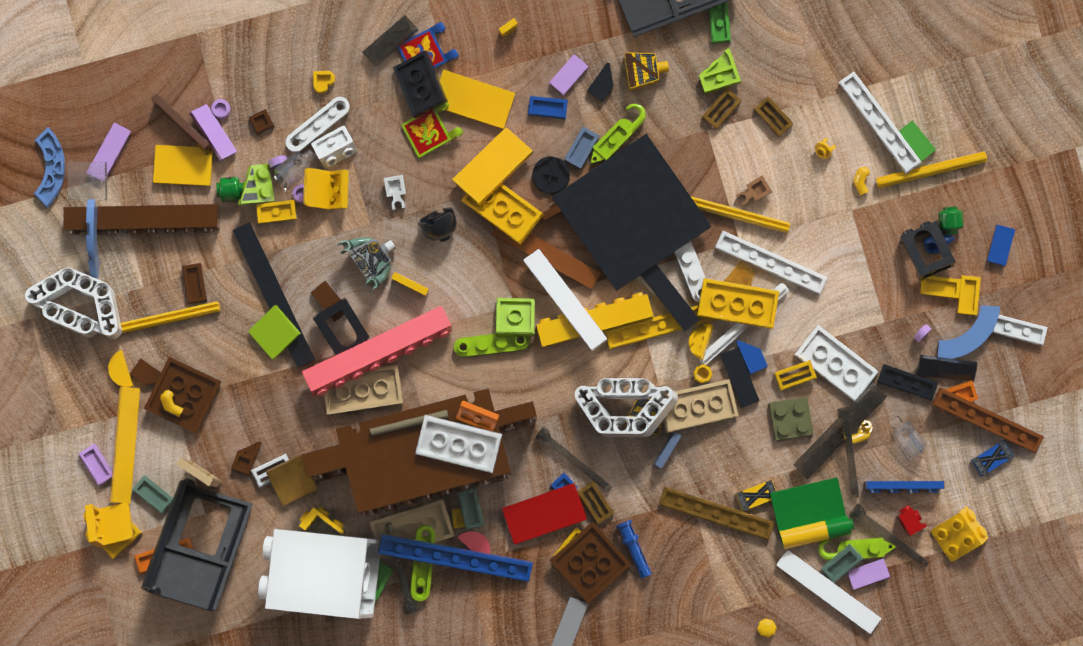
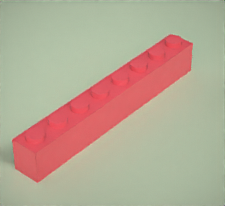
[302,306,452,397]

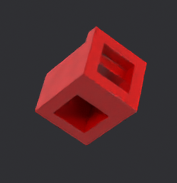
[896,505,927,536]

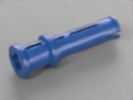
[616,519,652,578]

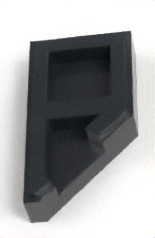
[587,62,614,102]

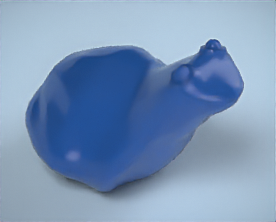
[924,234,955,254]

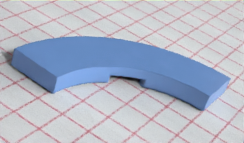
[34,127,65,208]
[86,199,100,279]
[938,305,1000,359]

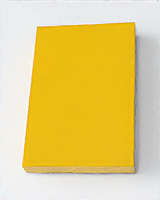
[153,145,213,186]

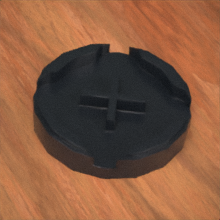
[532,156,570,194]

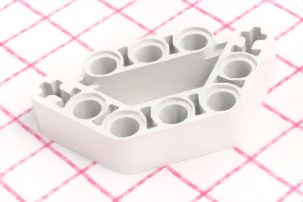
[25,268,122,339]
[575,378,678,437]

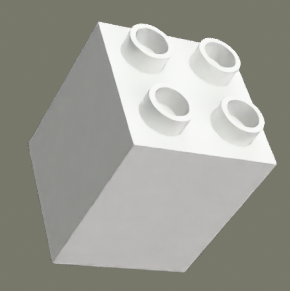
[258,529,380,619]

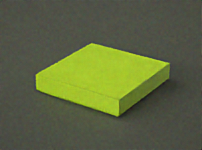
[496,298,535,336]
[248,305,301,360]

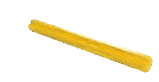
[876,151,987,188]
[691,196,790,233]
[108,302,221,334]

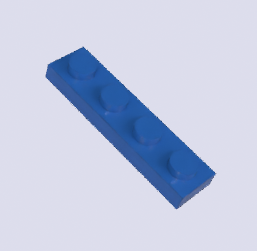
[864,481,944,493]

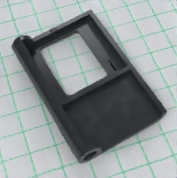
[618,0,731,37]
[141,478,253,612]

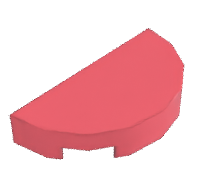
[457,531,491,554]

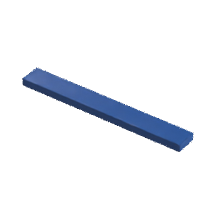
[378,534,533,582]

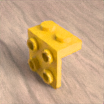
[303,168,349,210]
[83,502,134,548]
[931,506,988,561]
[299,507,346,534]

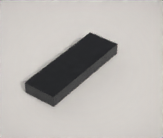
[720,348,760,408]
[917,355,978,382]
[877,364,938,401]

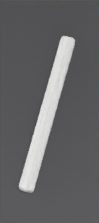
[699,283,789,365]

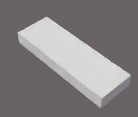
[992,315,1048,346]

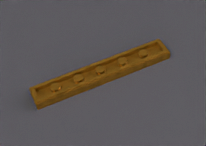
[658,486,775,540]

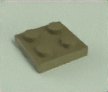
[769,397,814,441]

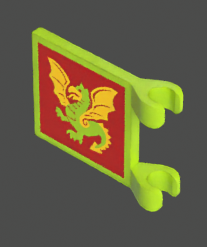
[401,102,463,158]

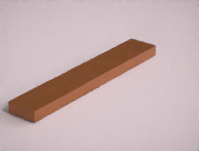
[491,227,601,290]
[932,387,1044,454]

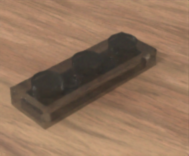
[362,15,419,67]

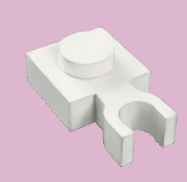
[384,175,406,210]

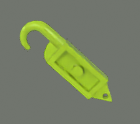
[591,104,646,164]
[818,538,896,561]

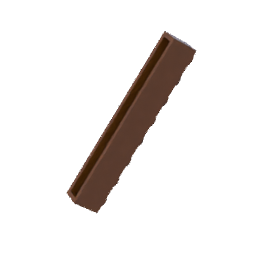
[63,204,220,236]

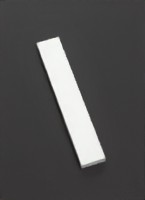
[839,72,922,174]
[715,231,828,295]
[523,249,607,351]
[776,549,881,634]

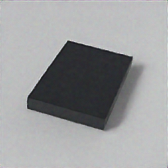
[393,50,448,119]

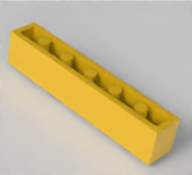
[536,292,653,348]

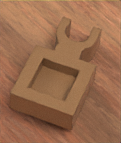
[736,175,772,206]

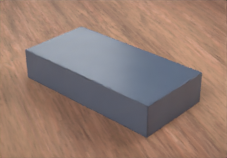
[564,127,599,169]
[653,432,682,469]

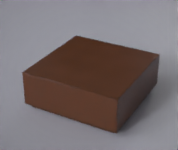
[249,109,275,135]

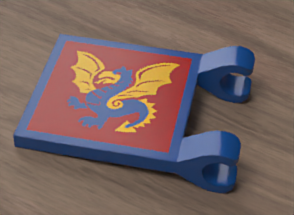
[397,22,459,68]

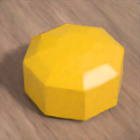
[693,364,712,384]
[757,618,777,638]

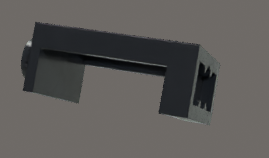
[900,221,956,281]
[313,297,370,355]

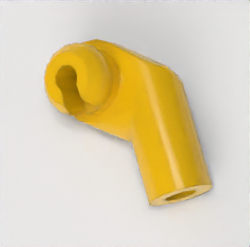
[853,167,870,196]
[160,390,183,417]
[848,420,872,445]

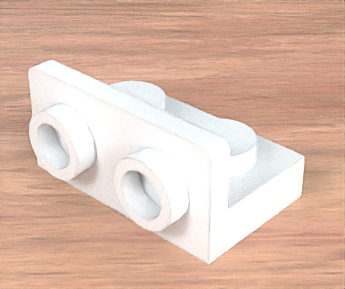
[311,126,358,169]

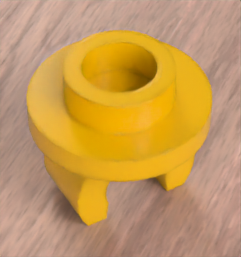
[814,138,836,159]

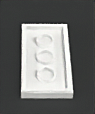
[794,325,878,402]
[416,415,502,473]

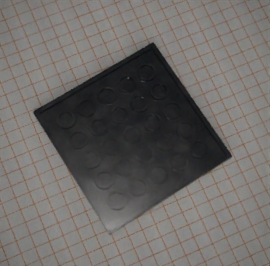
[552,133,712,292]

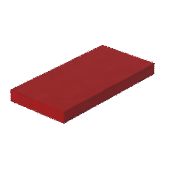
[502,483,587,545]

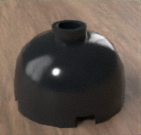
[417,207,457,242]

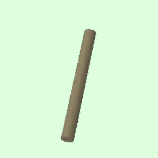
[370,410,449,436]

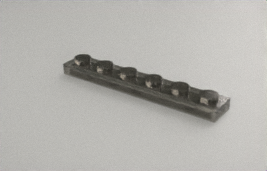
[793,382,887,479]

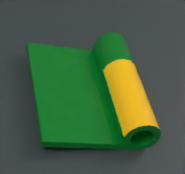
[770,477,854,550]

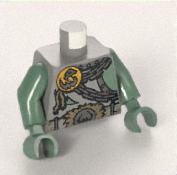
[337,237,396,293]

